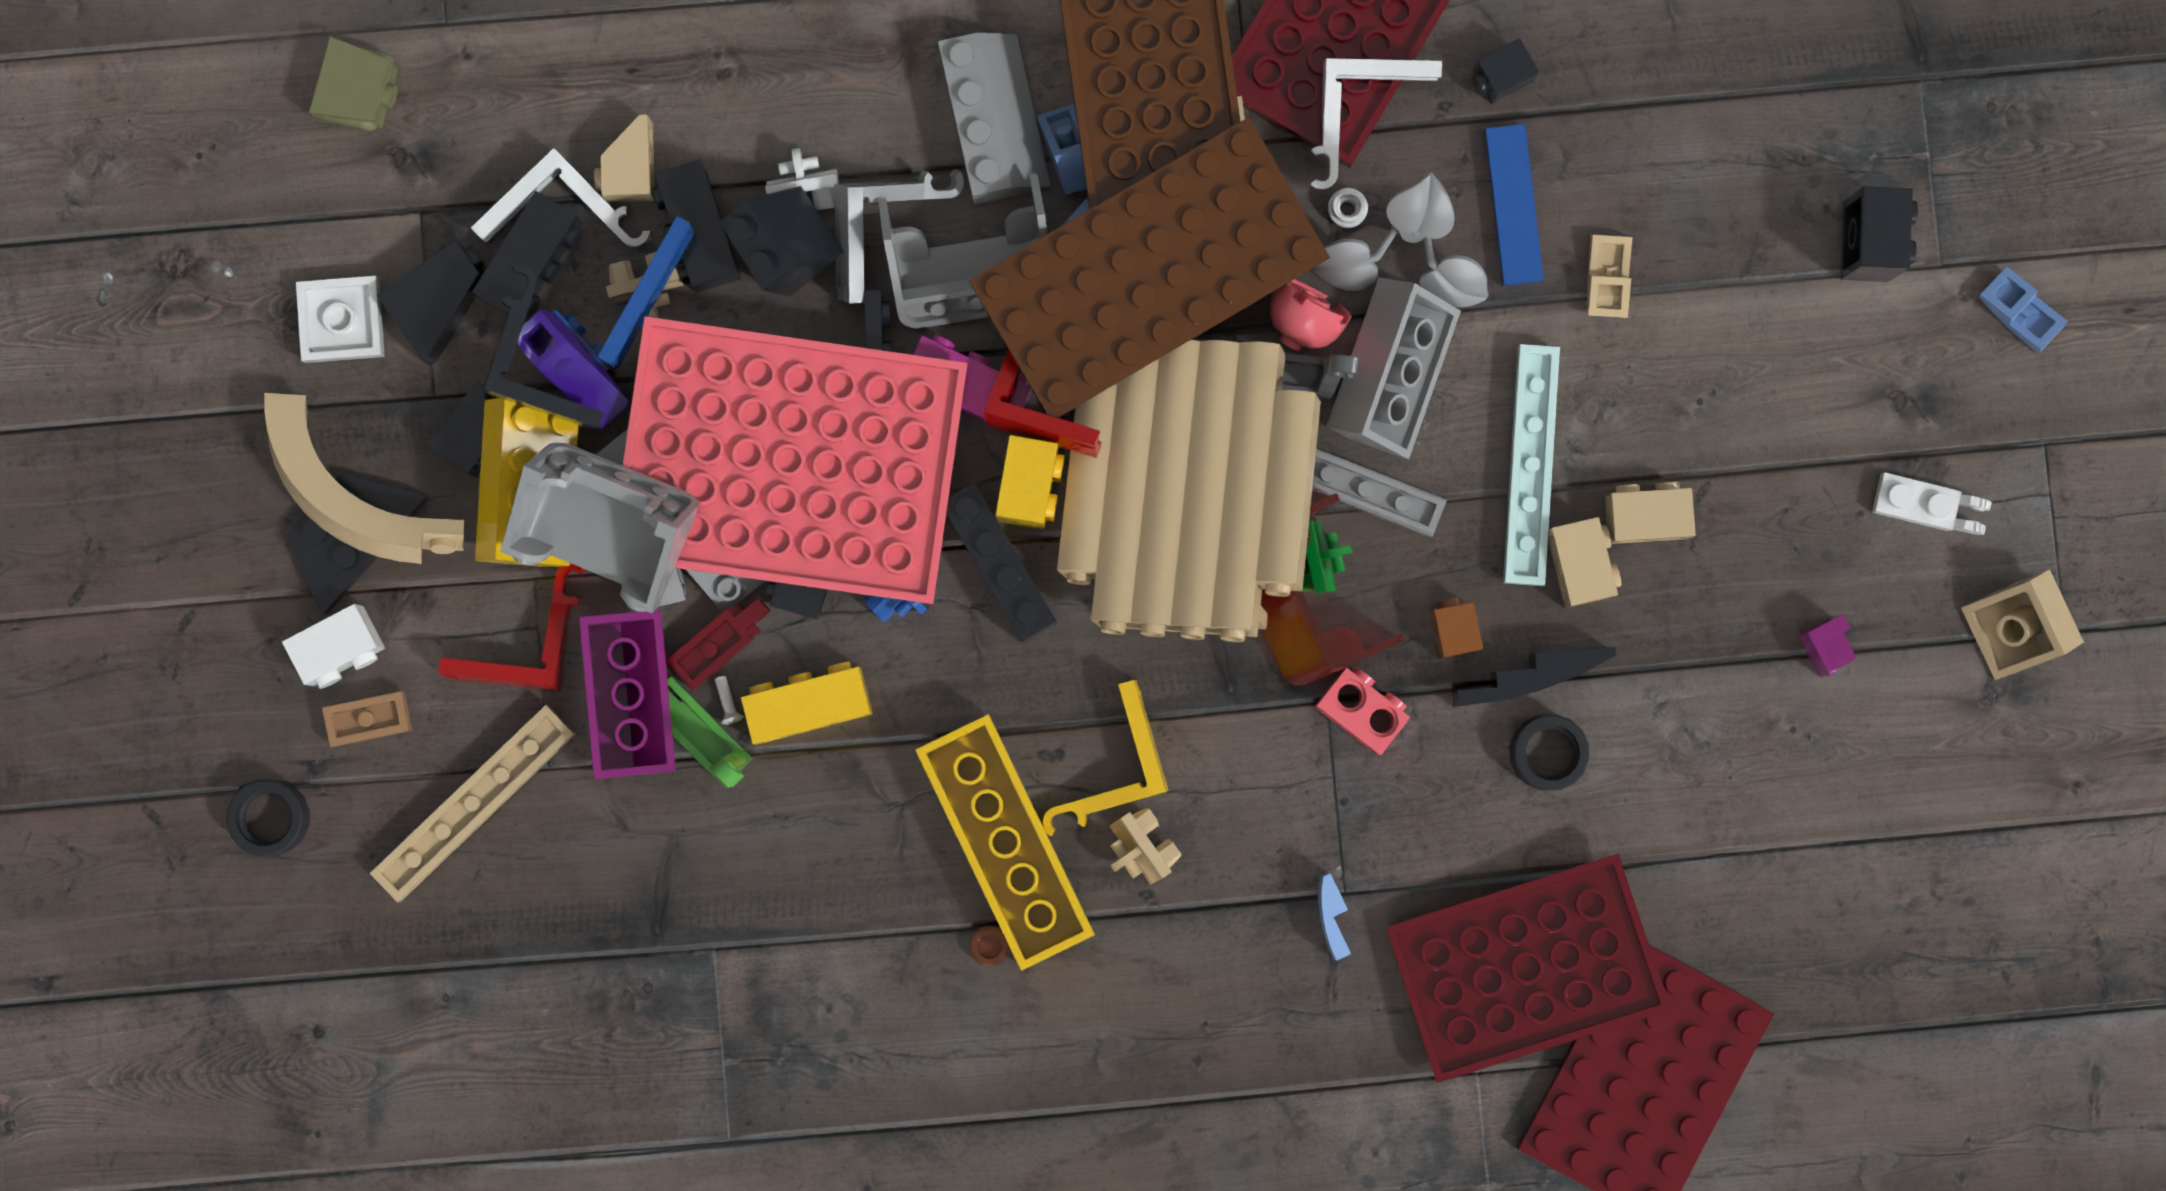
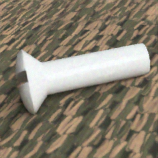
[714,676,744,725]

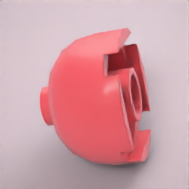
[1269,279,1351,351]

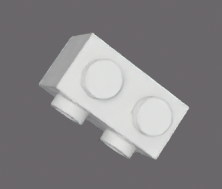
[282,604,386,689]

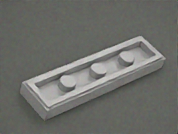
[1312,449,1447,538]

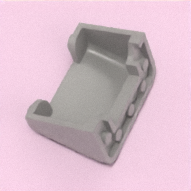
[500,442,699,614]

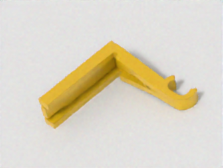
[1043,680,1169,836]

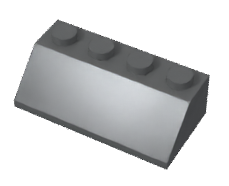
[938,33,1051,205]
[1326,277,1461,459]

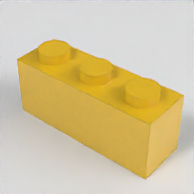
[741,662,873,745]

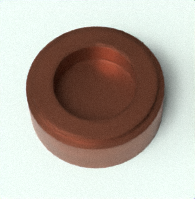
[970,926,1010,967]

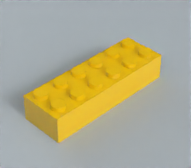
[916,714,1095,971]

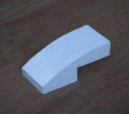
[1318,872,1351,961]

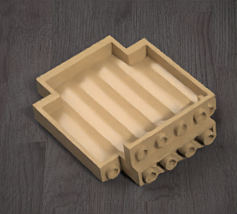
[1057,340,1321,642]

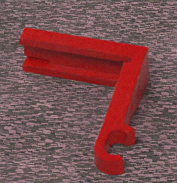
[984,350,1102,458]
[438,563,587,692]

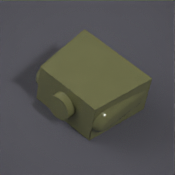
[309,36,398,131]

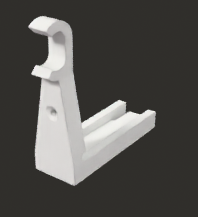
[1310,58,1442,190]
[471,148,651,248]

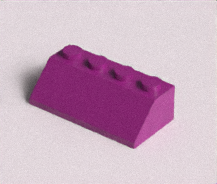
[579,610,676,780]

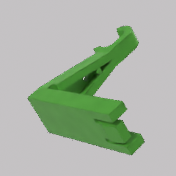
[667,676,753,788]

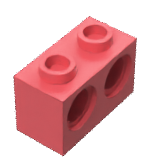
[1314,667,1411,756]

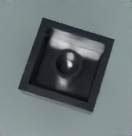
[1840,186,1918,282]

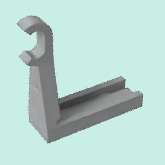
[834,169,964,303]

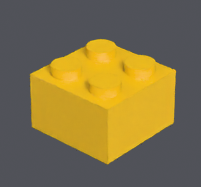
[996,435,1065,530]

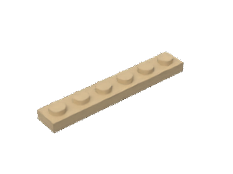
[370,705,576,903]

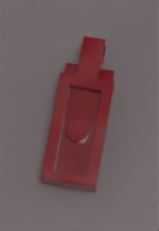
[666,598,771,691]

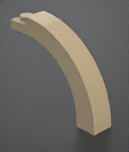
[264,393,464,564]

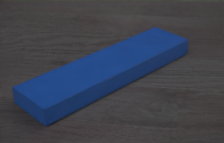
[1484,124,1544,287]
[598,216,695,369]

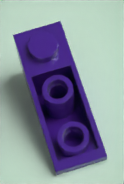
[517,310,632,429]

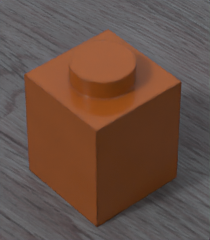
[1430,597,1483,659]

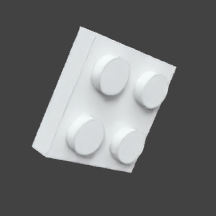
[296,276,385,363]

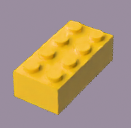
[475,398,578,567]

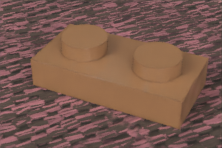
[322,691,412,747]

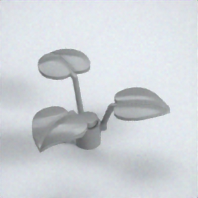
[1311,172,1489,307]

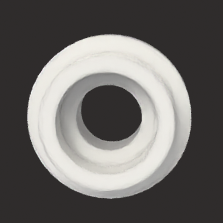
[1328,188,1368,228]

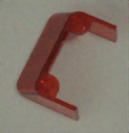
[1261,493,1405,687]

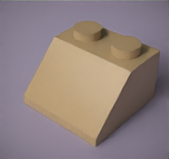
[1961,569,2084,680]

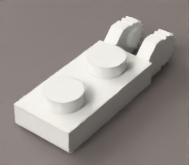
[1872,472,1992,535]

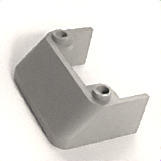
[878,174,1048,329]

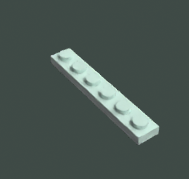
[1503,344,1560,586]

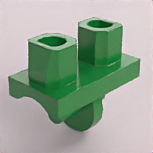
[1296,520,1353,594]

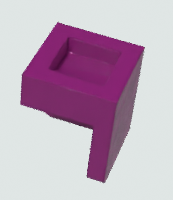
[1798,614,1856,677]

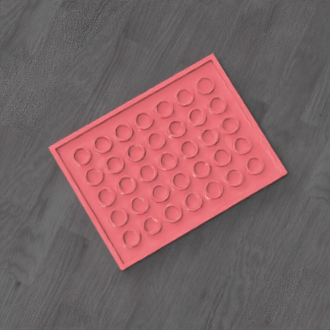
[623,316,968,604]

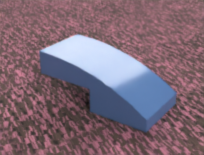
[1979,267,2067,354]

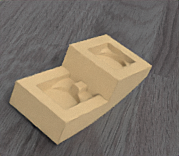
[1587,234,1633,318]

